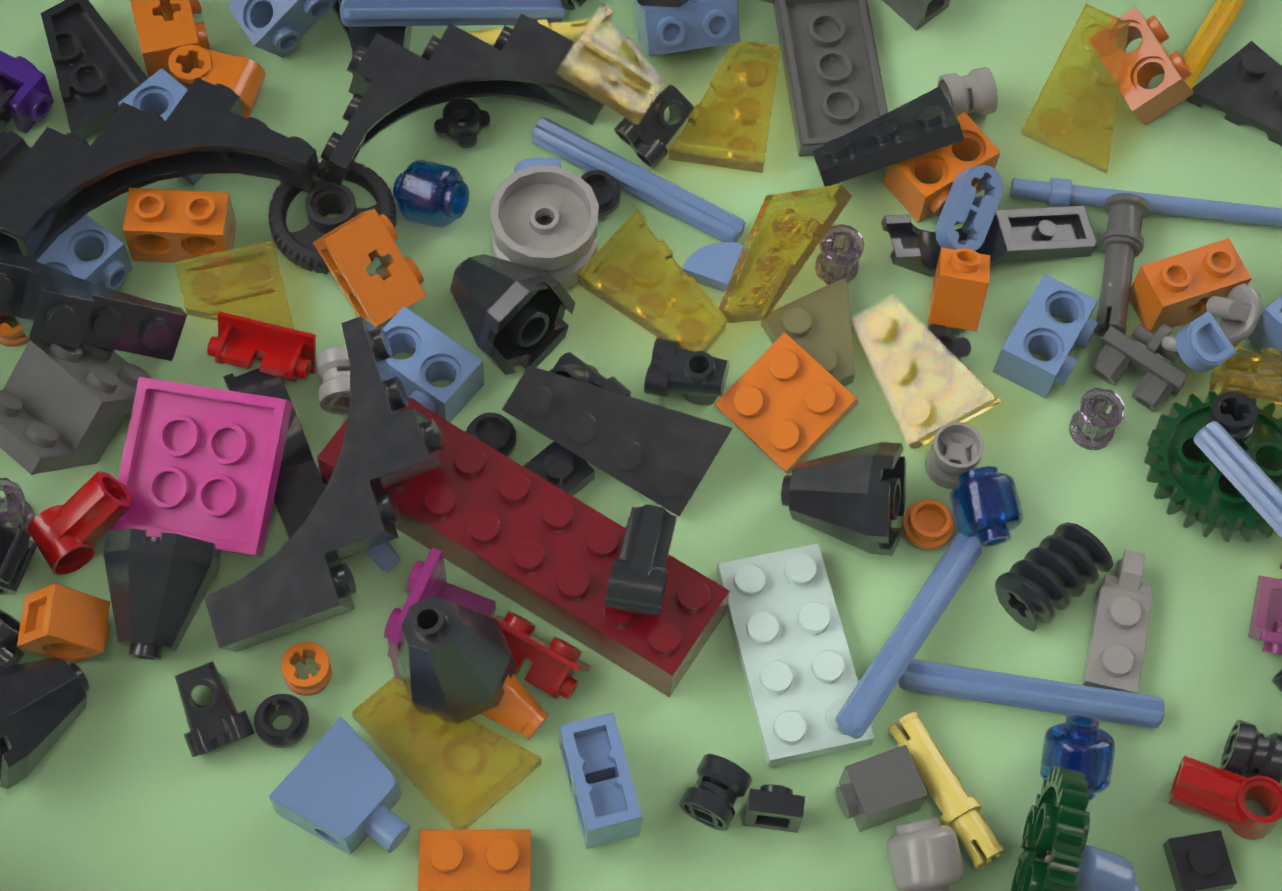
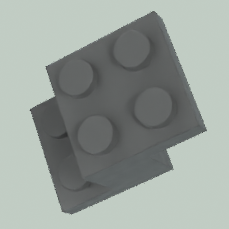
[0,340,151,475]

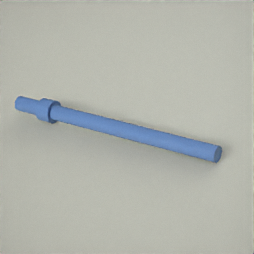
[1010,178,1282,227]

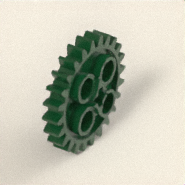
[1144,390,1282,542]
[1011,766,1090,891]

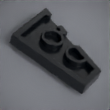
[41,0,148,139]
[1185,41,1282,146]
[812,86,964,188]

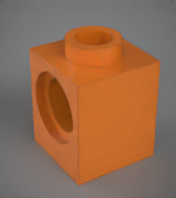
[928,247,990,331]
[17,583,110,663]

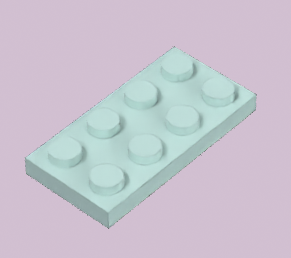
[716,543,874,767]

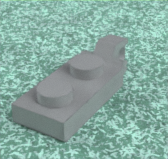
[1081,550,1153,694]

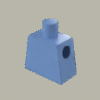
[269,717,411,854]

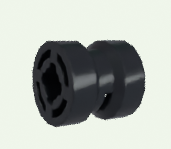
[1221,719,1282,784]
[679,754,752,830]

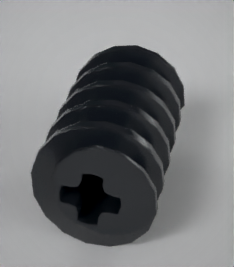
[995,522,1114,632]

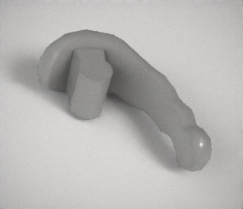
[1162,283,1262,352]

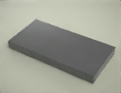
[773,0,888,157]

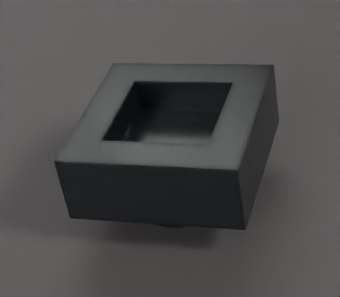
[523,441,595,496]
[743,784,805,833]
[1163,830,1237,891]

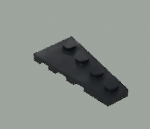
[502,365,733,516]

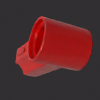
[27,471,133,575]
[1168,756,1282,840]

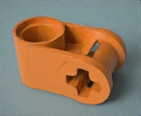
[168,44,266,119]

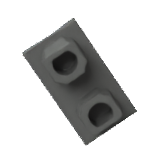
[1093,323,1188,412]

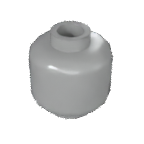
[886,817,964,891]

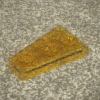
[668,40,781,173]
[717,184,852,323]
[578,208,727,352]
[851,295,1002,450]
[352,677,542,830]

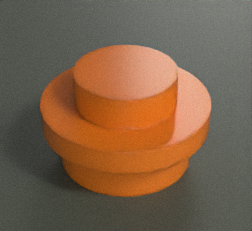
[902,499,955,550]

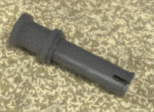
[1094,193,1149,337]

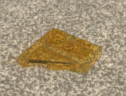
[556,3,664,125]
[174,240,294,329]
[1209,342,1282,407]

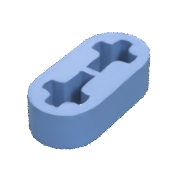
[935,165,1003,251]

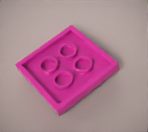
[108,377,293,557]

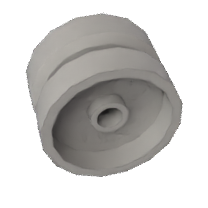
[490,165,599,289]

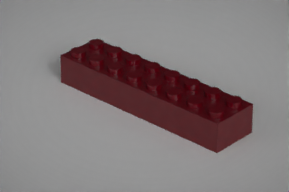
[317,397,730,697]

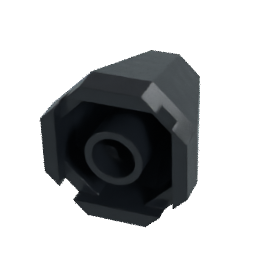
[450,254,575,375]
[781,442,907,556]
[103,528,221,660]
[397,596,517,724]
[0,657,89,789]

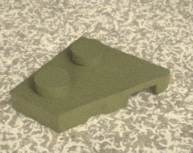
[761,278,855,387]

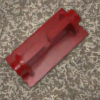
[207,311,316,382]
[488,611,591,700]

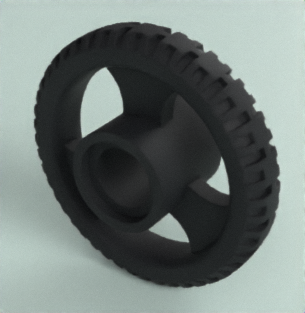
[268,159,396,274]

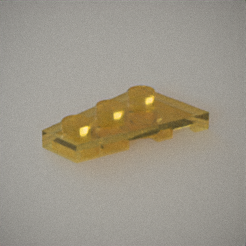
[1021,3,1129,174]

